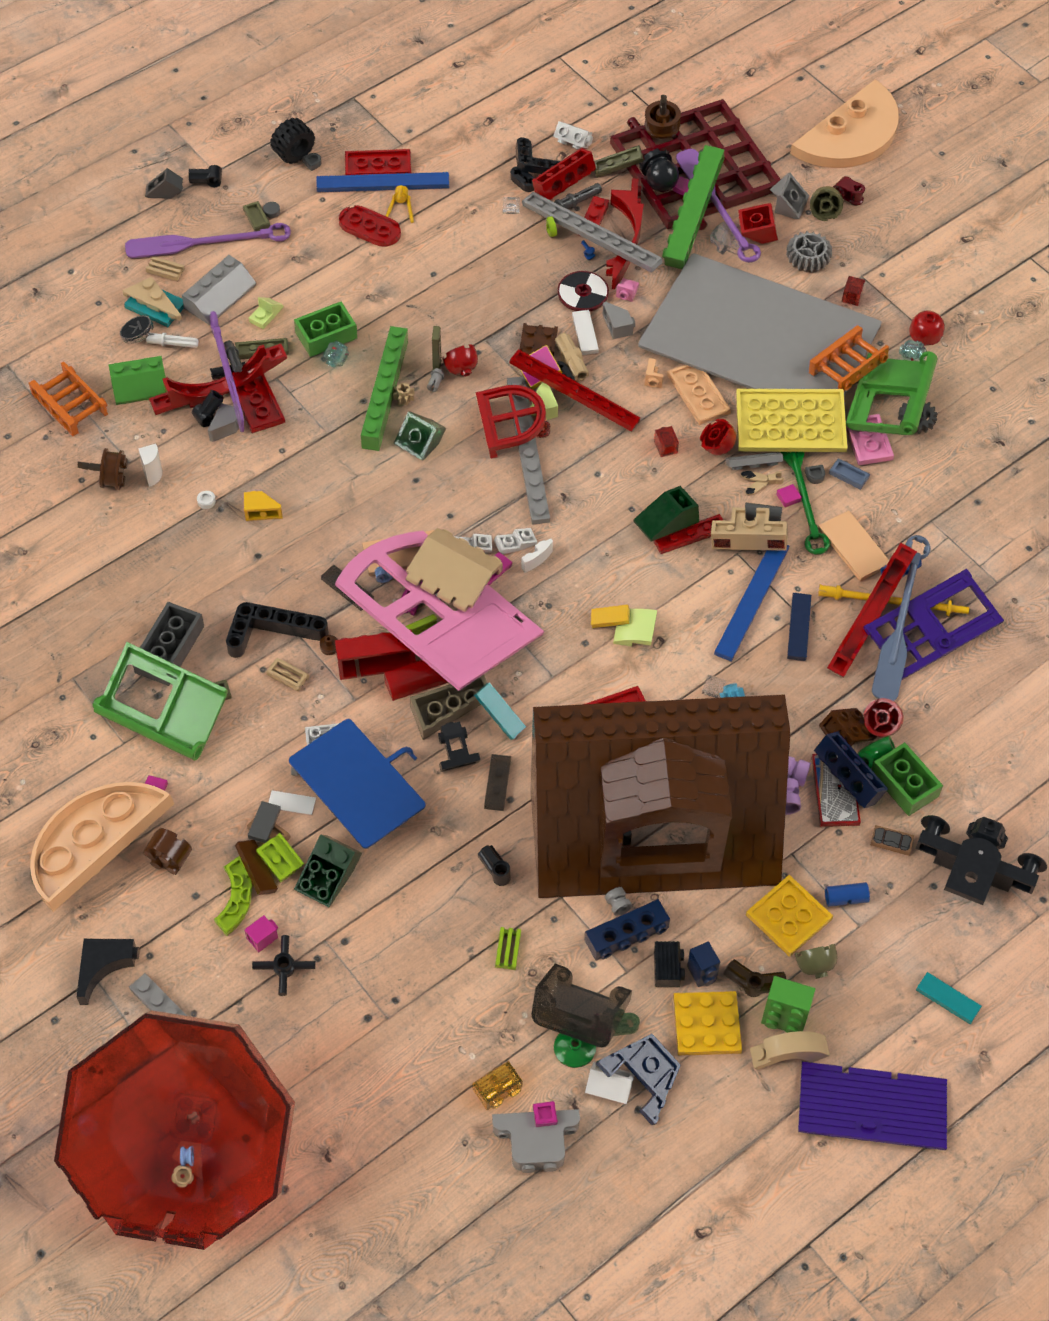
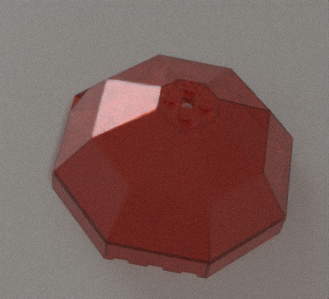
[54,1010,295,1250]

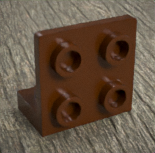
[819,708,877,747]

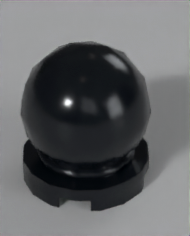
[639,149,679,192]

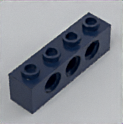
[814,732,888,808]
[584,899,670,960]

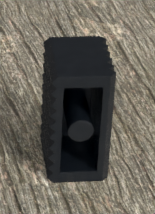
[654,941,685,987]

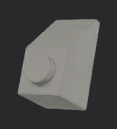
[602,302,635,339]
[208,403,244,442]

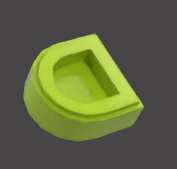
[546,216,557,237]

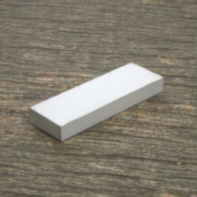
[572,310,599,355]

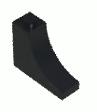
[76,938,139,1005]

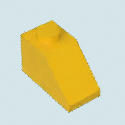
[244,491,283,521]

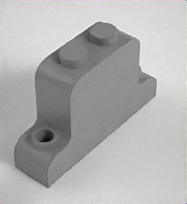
[492,1109,580,1173]

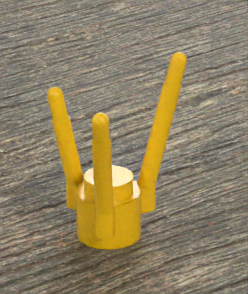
[385,185,414,223]

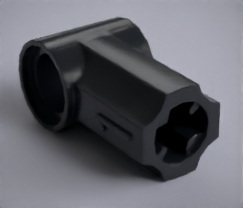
[188,165,222,188]
[192,390,224,427]
[478,845,511,886]

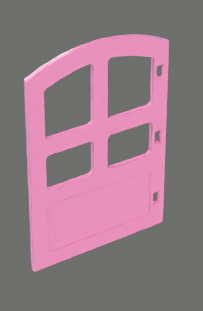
[335,531,544,691]

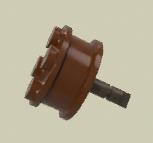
[644,95,681,139]
[78,448,128,490]

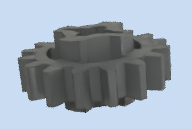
[898,400,938,434]

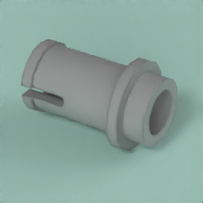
[427,368,444,392]

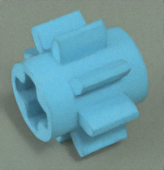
[719,683,745,698]

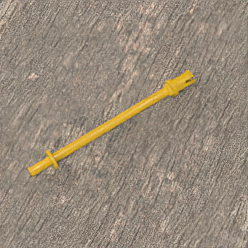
[818,584,969,616]

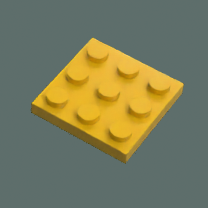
[746,875,833,957]
[673,991,742,1056]

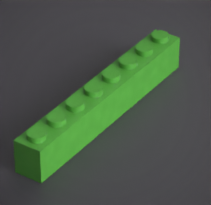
[662,145,724,269]
[361,326,408,451]

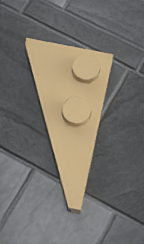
[122,277,182,321]

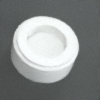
[197,491,216,509]

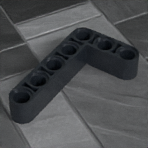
[226,602,329,658]

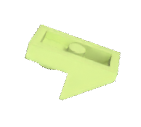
[249,297,284,329]

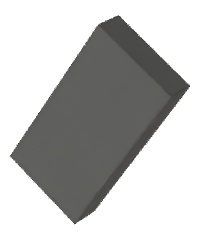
[248,801,281,843]

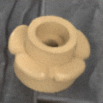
[171,1165,194,1187]

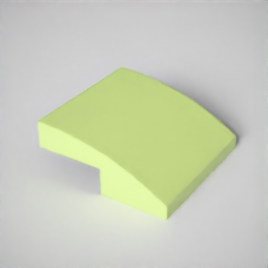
[613,609,657,647]

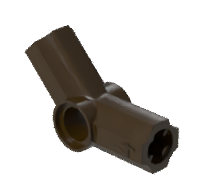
[723,959,786,997]

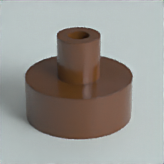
[320,635,338,655]

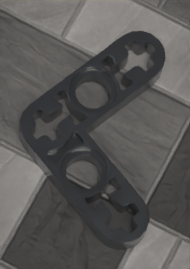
[515,137,560,174]

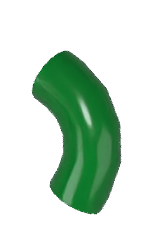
[857,736,895,769]

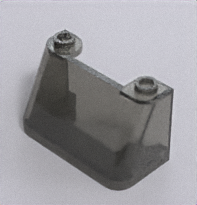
[531,964,632,1047]

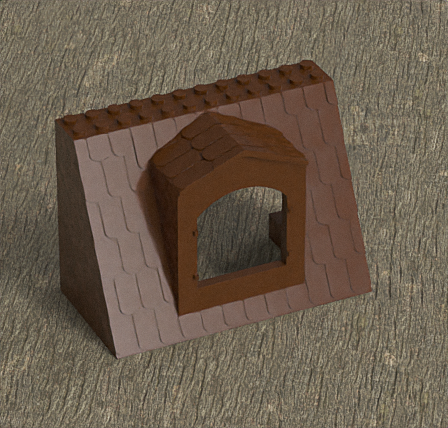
[530,694,790,898]

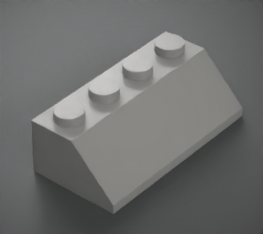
[182,255,256,325]

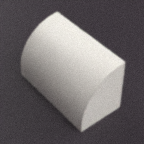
[138,444,162,487]
[585,1062,634,1104]

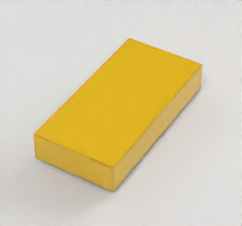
[591,605,630,628]

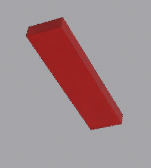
[654,514,724,554]

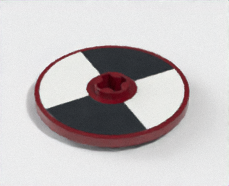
[558,271,609,311]

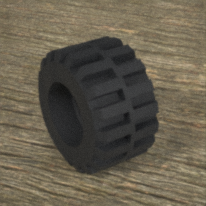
[270,118,315,164]

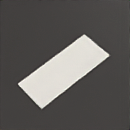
[268,790,316,815]

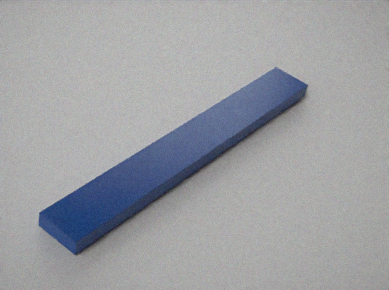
[316,172,449,192]
[714,545,790,662]

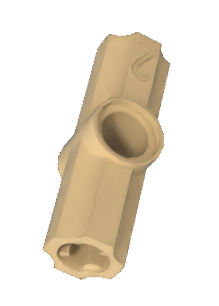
[555,333,589,382]

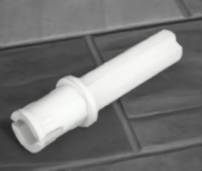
[146,332,199,348]

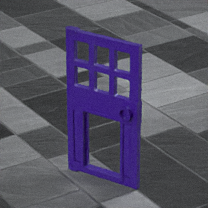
[863,569,1004,680]

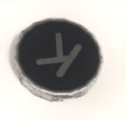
[120,315,154,344]

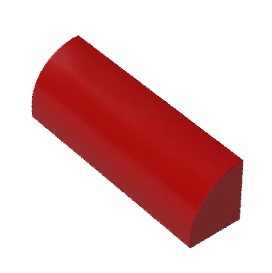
[384,660,449,701]

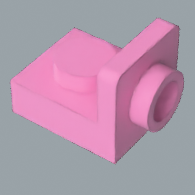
[616,278,639,302]

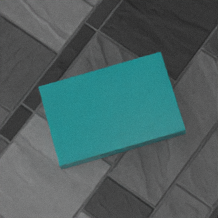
[124,290,184,327]

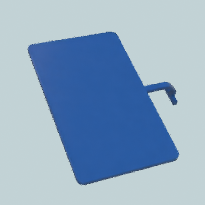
[289,719,426,849]

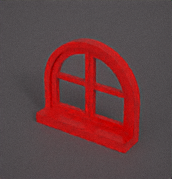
[475,385,546,459]

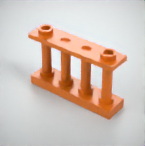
[809,325,889,391]
[29,361,108,436]

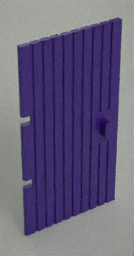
[798,1061,947,1150]

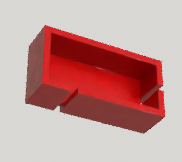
[335,629,416,680]

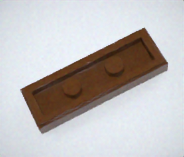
[235,840,278,895]

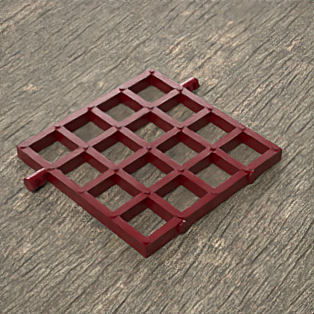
[610,99,781,230]

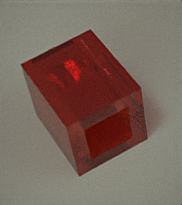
[842,276,865,306]
[654,426,679,457]

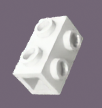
[553,121,593,149]

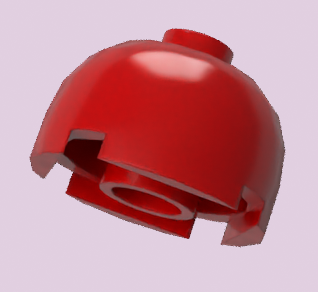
[909,310,945,345]
[442,344,478,377]
[700,419,736,455]
[863,698,904,737]

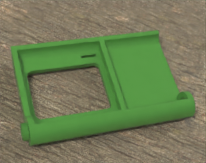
[846,351,938,435]
[93,642,228,761]

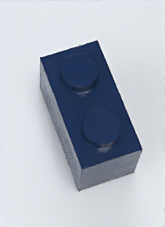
[687,941,720,987]

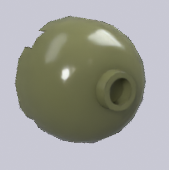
[810,186,843,221]
[795,944,838,979]

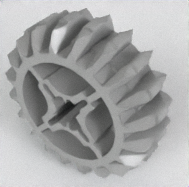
[786,231,832,272]

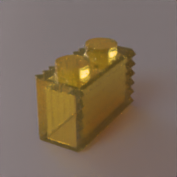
[472,1061,523,1110]

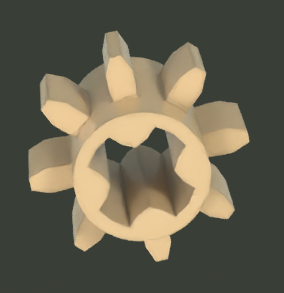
[393,383,415,405]

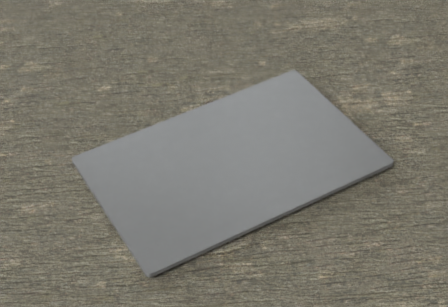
[638,253,882,396]

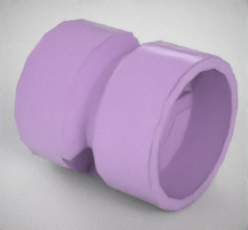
[788,756,811,787]
[785,778,801,815]

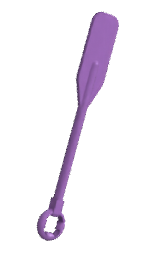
[676,149,761,263]
[125,223,291,258]
[210,311,244,432]

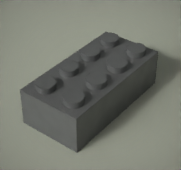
[133,602,204,686]

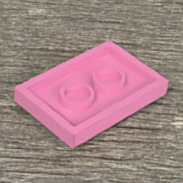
[845,414,894,466]

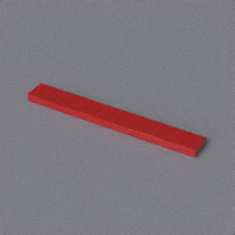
[509,349,641,432]

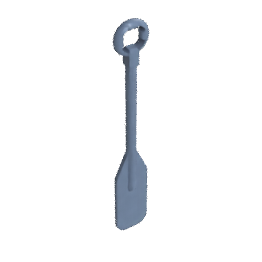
[872,535,931,701]

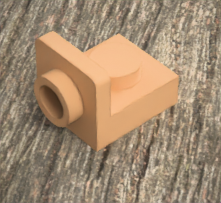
[644,358,664,388]

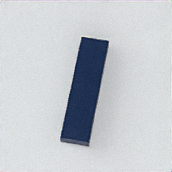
[787,593,812,661]

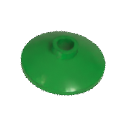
[554,1027,596,1068]

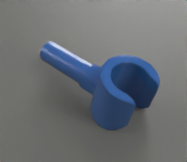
[581,240,595,260]

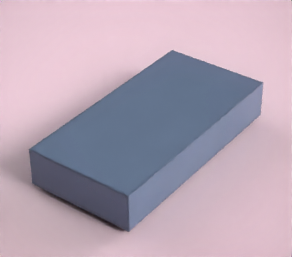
[829,458,870,490]

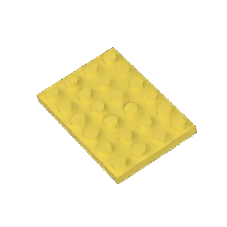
[736,389,847,452]

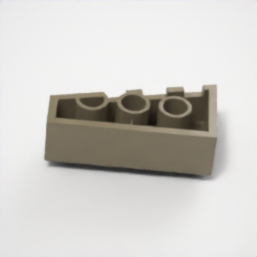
[410,675,487,740]

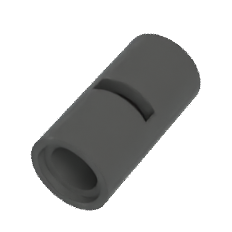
[745,502,782,521]

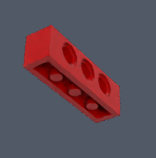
[532,148,596,200]

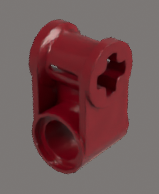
[833,176,865,206]

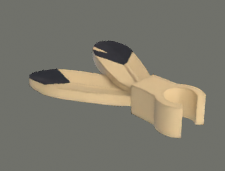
[741,471,784,495]

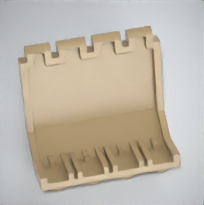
[406,528,503,612]

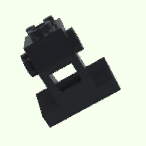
[438,721,480,772]

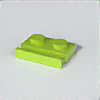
[256,833,304,883]

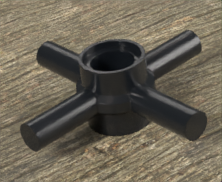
[252,935,316,996]

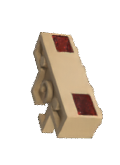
[711,507,788,550]

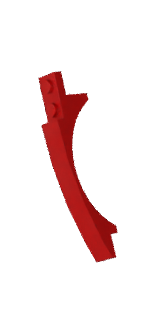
[606,178,644,289]
[149,344,287,415]
[827,542,917,678]

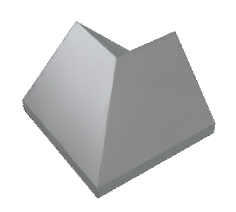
[770,173,809,219]

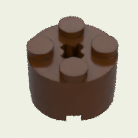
[143,828,192,875]

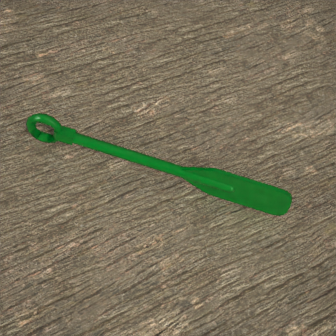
[780,452,830,555]

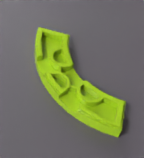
[214,856,252,936]

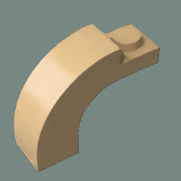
[750,1031,830,1070]

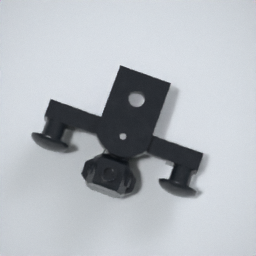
[915,815,1047,905]

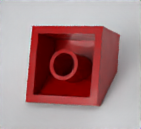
[738,203,778,244]

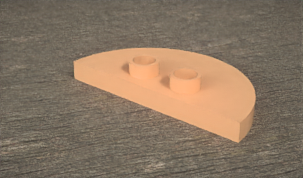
[790,79,899,168]
[30,782,174,912]

